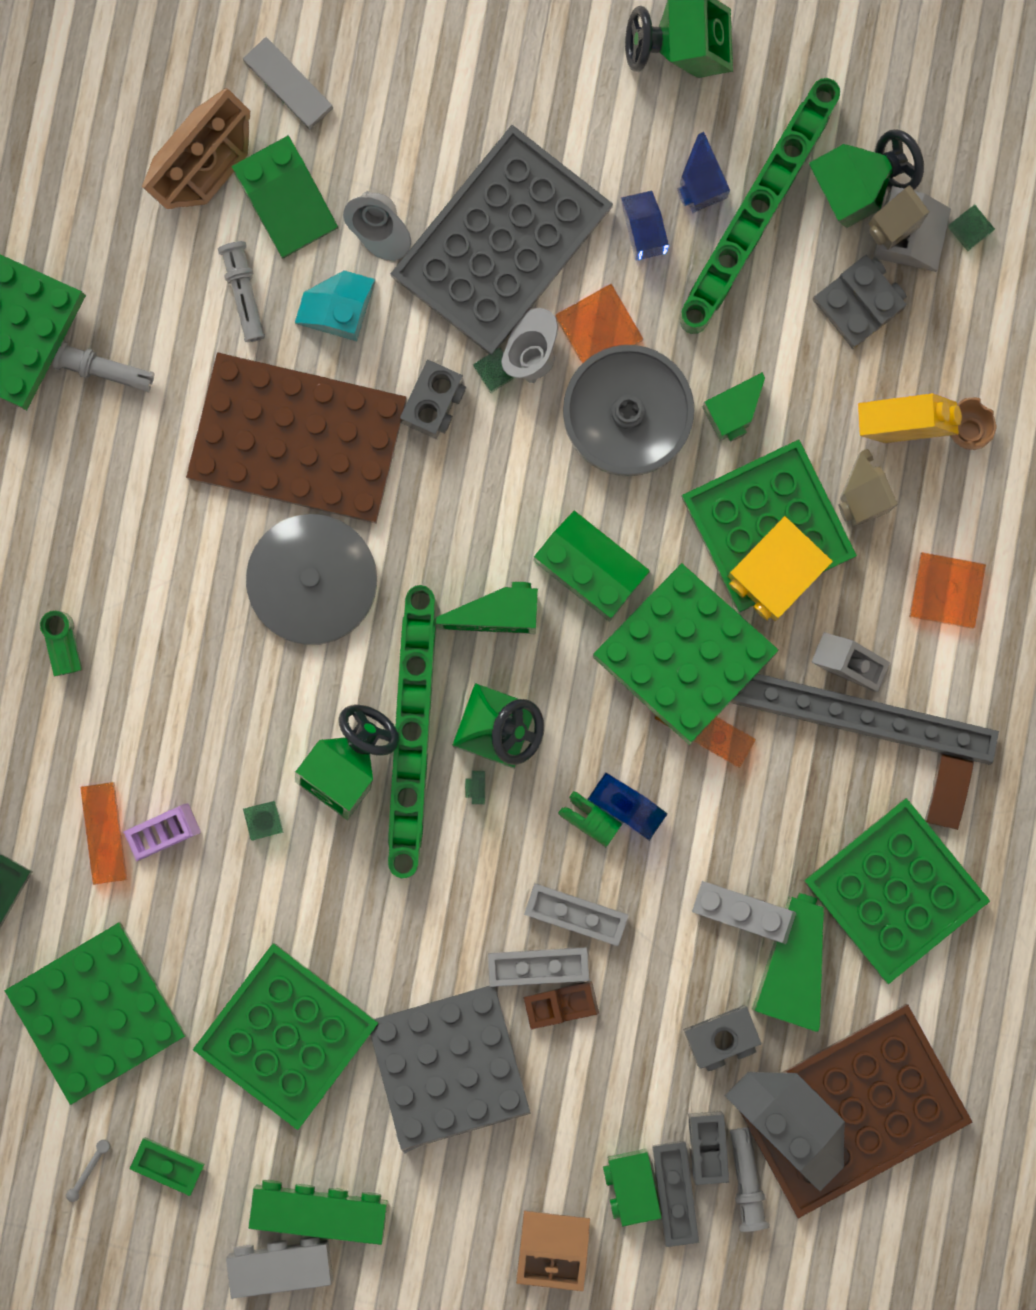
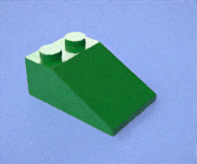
[232,135,339,259]
[436,582,538,634]

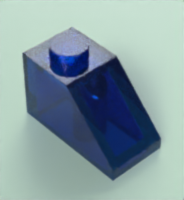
[677,132,730,213]
[621,190,669,261]
[588,772,668,841]

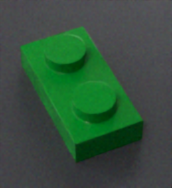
[129,1137,205,1196]

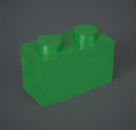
[603,1149,662,1227]

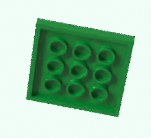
[0,254,86,411]
[681,439,857,613]
[593,563,779,745]
[803,798,990,985]
[4,922,187,1105]
[192,943,378,1130]

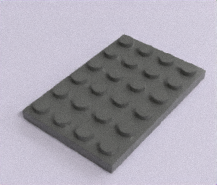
[390,125,613,356]

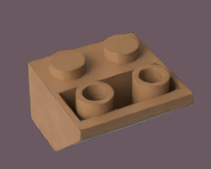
[516,1210,590,1291]

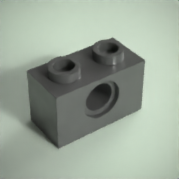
[683,1005,762,1071]

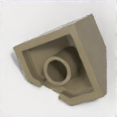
[838,449,898,527]

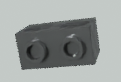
[400,359,466,439]
[688,1111,729,1185]

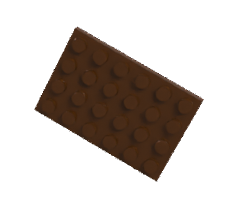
[186,352,407,524]
[739,1004,973,1219]

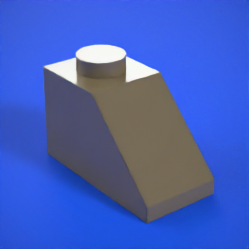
[869,185,930,250]

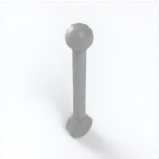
[66,1140,110,1202]

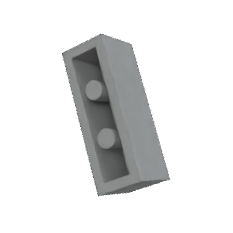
[226,1236,333,1299]

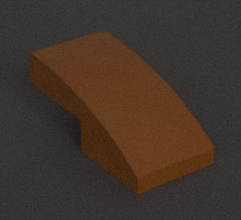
[925,753,974,830]
[524,981,599,1030]

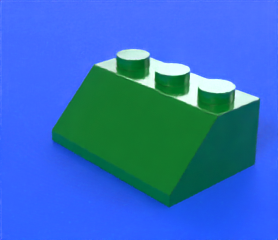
[533,510,650,622]

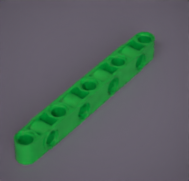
[680,78,840,334]
[388,585,436,878]

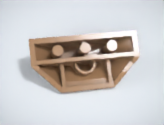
[142,88,251,209]

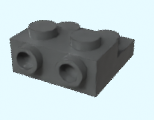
[813,255,907,349]

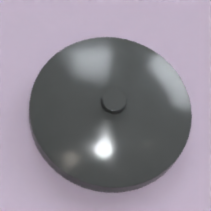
[563,345,694,476]
[246,514,377,645]

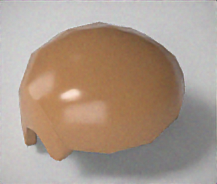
[950,397,997,450]

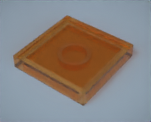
[555,284,643,364]
[909,552,986,629]

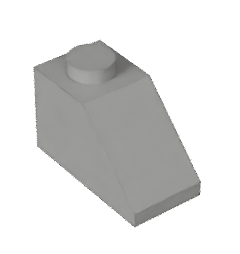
[812,632,890,692]

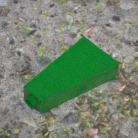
[752,893,824,1032]

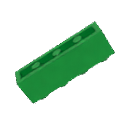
[248,1180,388,1245]

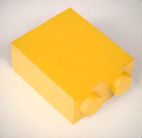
[858,393,962,443]
[727,516,833,621]

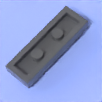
[652,1141,699,1247]

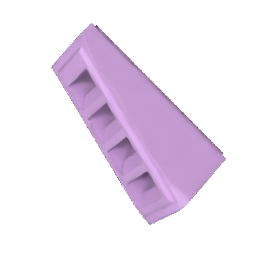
[123,803,200,862]

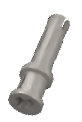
[218,241,265,342]
[53,341,155,392]
[730,1127,769,1232]

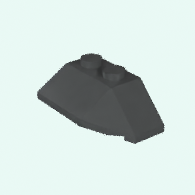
[724,1072,845,1191]

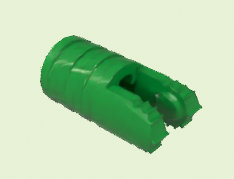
[558,791,623,848]

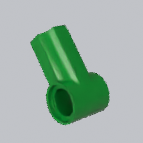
[40,611,83,677]

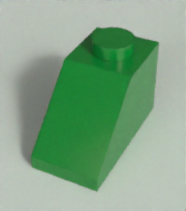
[702,372,765,442]

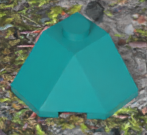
[295,270,375,341]

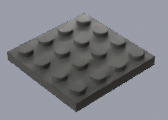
[368,985,531,1151]

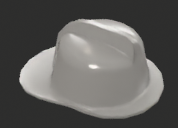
[343,191,411,260]
[501,308,558,383]

